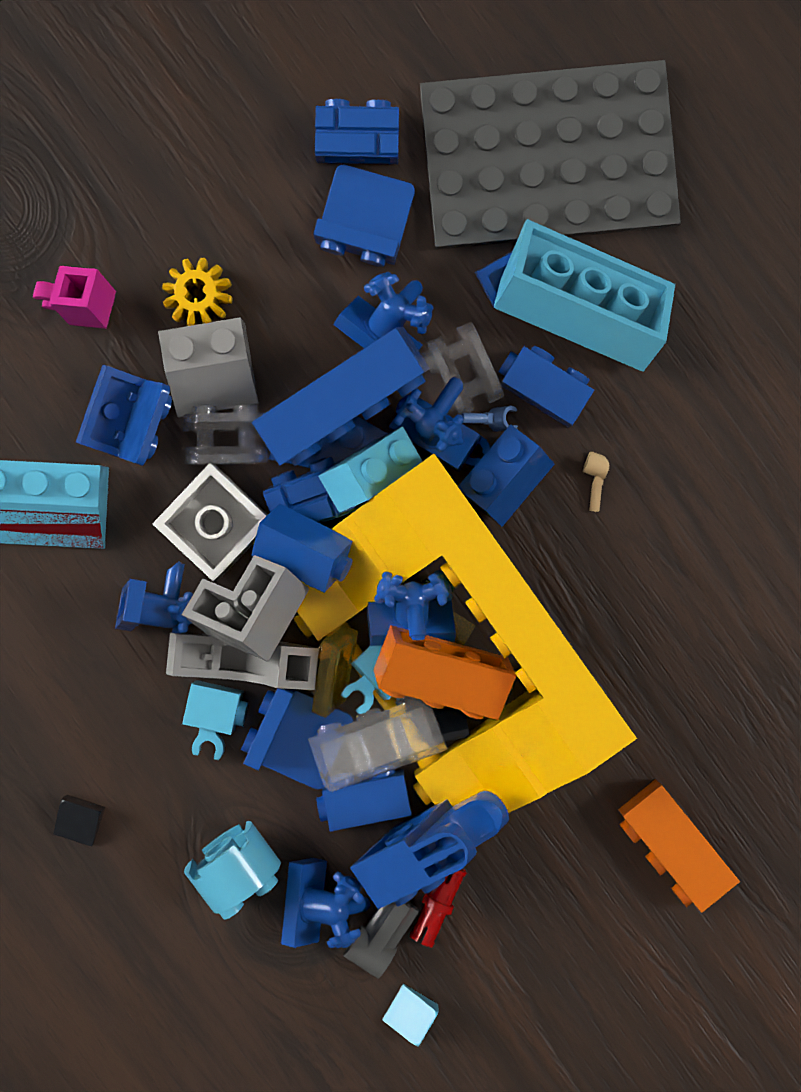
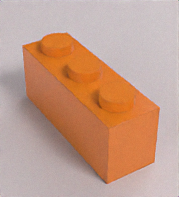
[373,625,517,720]
[618,779,740,913]

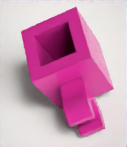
[33,266,116,329]

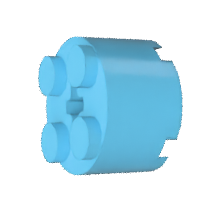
[184,821,281,920]

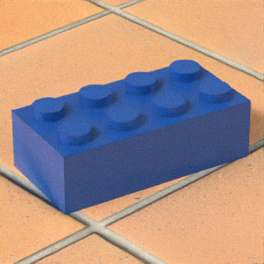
[252,326,430,466]

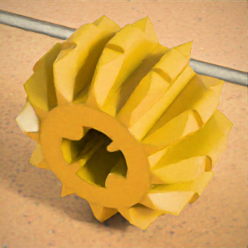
[162,258,233,326]

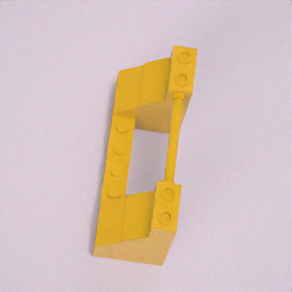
[293,454,637,813]

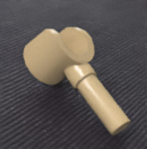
[583,452,610,512]

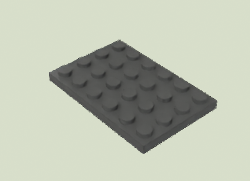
[420,60,681,249]

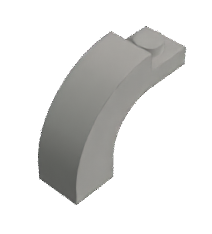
[166,633,319,690]

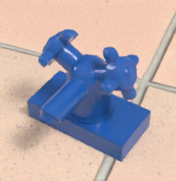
[333,272,433,350]
[389,377,481,472]
[115,561,193,633]
[367,570,456,646]
[281,858,370,948]

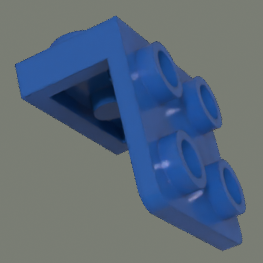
[313,165,415,267]
[76,365,172,466]
[241,688,353,789]

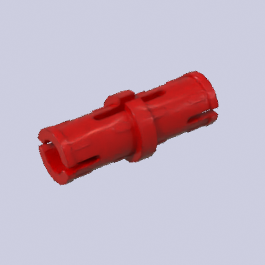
[409,869,467,947]

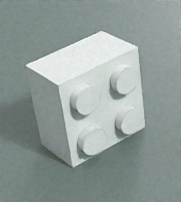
[153,463,268,582]

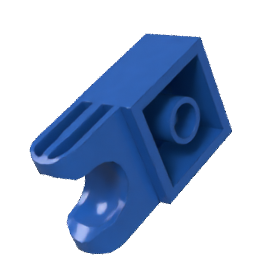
[350,791,509,909]

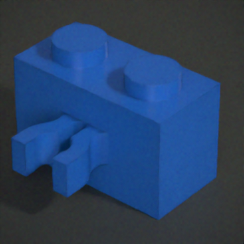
[458,424,555,527]

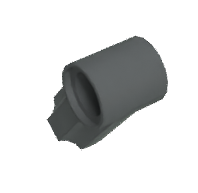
[343,900,419,979]

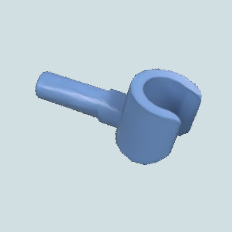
[460,406,518,432]

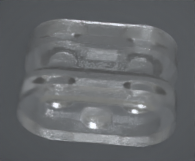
[422,322,505,415]
[184,405,268,465]

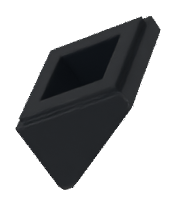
[424,706,470,744]
[53,795,105,847]

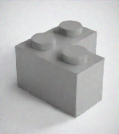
[182,555,309,662]

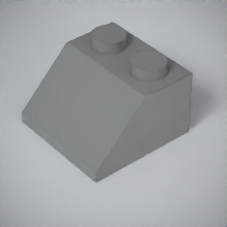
[158,317,259,417]

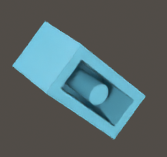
[318,426,423,512]

